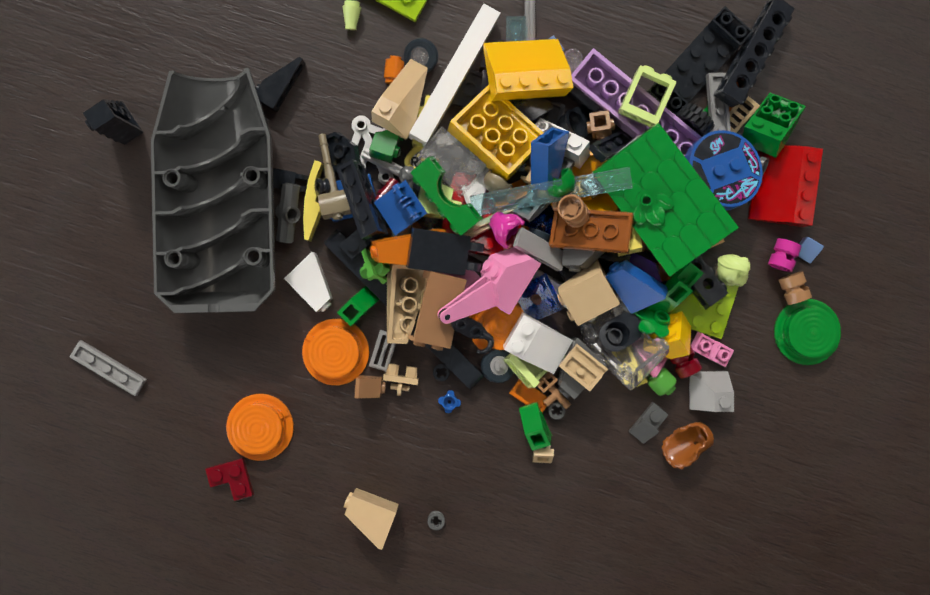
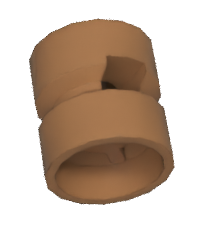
[557,194,590,228]
[778,271,812,305]

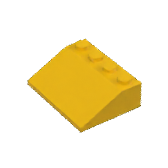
[483,39,573,101]
[447,85,544,181]

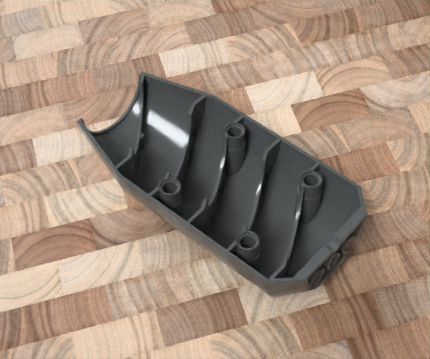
[151,68,276,313]

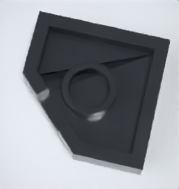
[326,132,361,174]

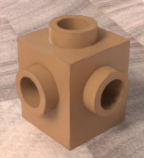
[587,110,615,141]

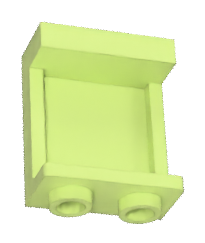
[503,353,566,388]

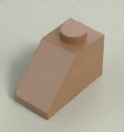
[355,375,386,398]

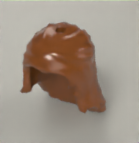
[661,422,714,470]

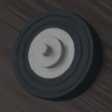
[481,349,514,383]

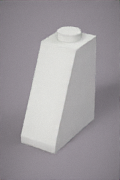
[284,252,333,312]

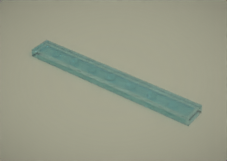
[470,167,633,215]

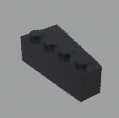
[83,99,143,145]

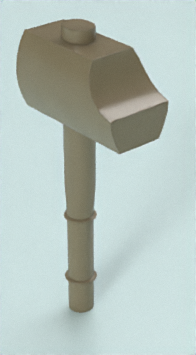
[318,134,352,220]

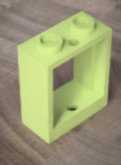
[618,65,676,128]

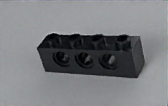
[691,254,729,310]

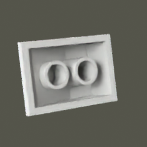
[503,312,573,374]

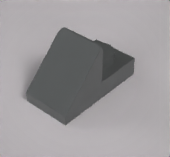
[629,402,668,444]

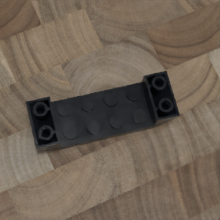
[647,6,753,116]

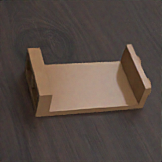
[408,270,467,351]

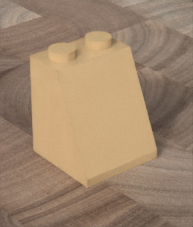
[557,259,620,326]
[344,488,399,550]

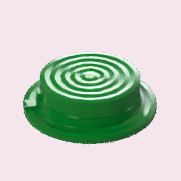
[774,299,841,365]

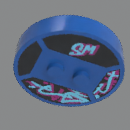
[685,130,763,211]

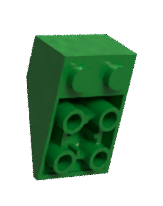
[742,93,806,158]

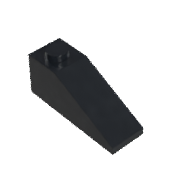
[256,57,306,112]

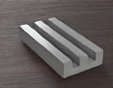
[369,330,396,372]

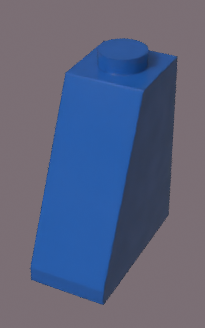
[531,127,569,190]
[606,260,668,314]

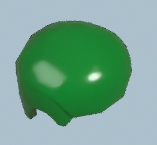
[546,167,576,198]

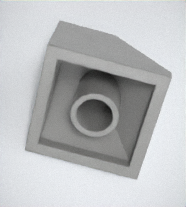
[689,371,734,412]

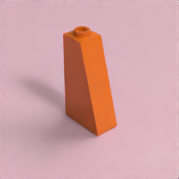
[370,228,445,265]

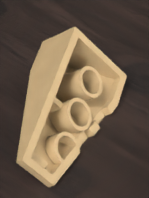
[371,59,428,140]
[387,264,427,344]

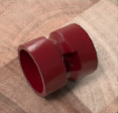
[670,344,702,379]

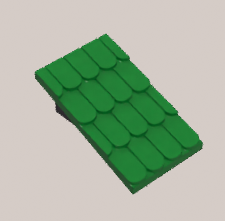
[593,123,739,276]

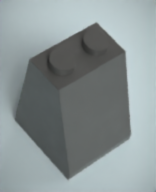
[556,337,606,400]

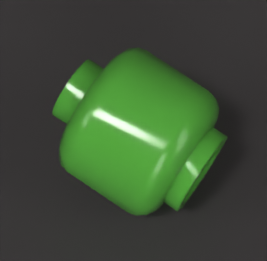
[647,367,676,396]

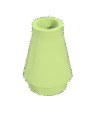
[342,0,362,30]

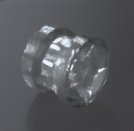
[564,49,583,72]

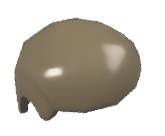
[484,169,513,197]

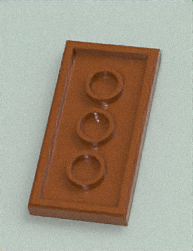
[549,210,634,254]

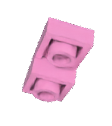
[691,332,734,367]

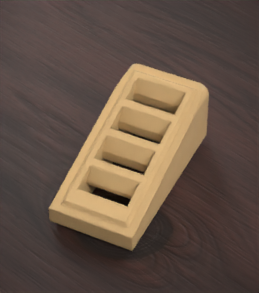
[729,96,760,133]

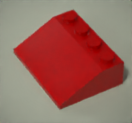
[748,145,823,227]

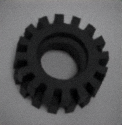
[677,103,715,137]

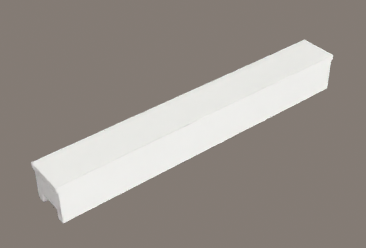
[409,4,500,147]

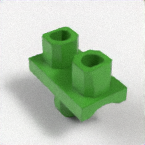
[360,249,391,284]

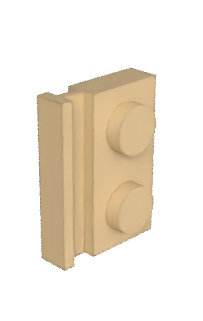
[558,344,608,391]

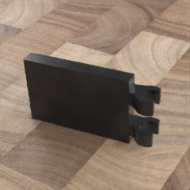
[406,228,484,275]

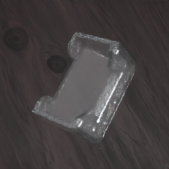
[580,300,669,390]

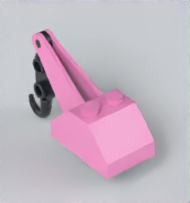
[437,247,541,354]

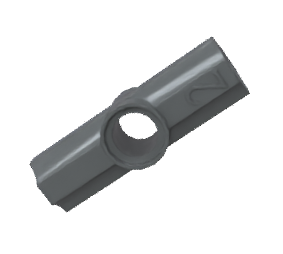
[275,183,301,243]

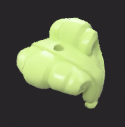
[717,254,750,287]

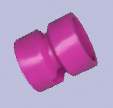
[768,238,802,272]

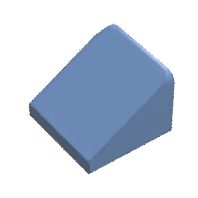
[798,237,824,264]

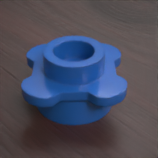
[438,390,461,413]

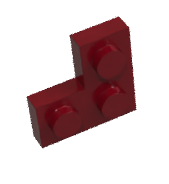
[205,458,254,501]

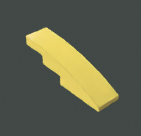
[303,160,324,242]

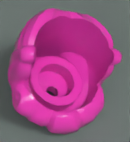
[489,212,525,248]

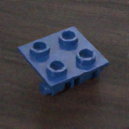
[374,180,427,236]

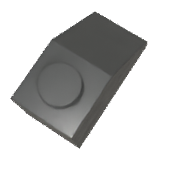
[562,249,605,272]

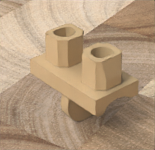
[383,364,419,396]

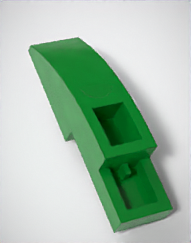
[633,262,704,321]

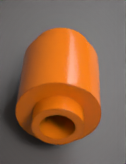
[384,56,405,84]

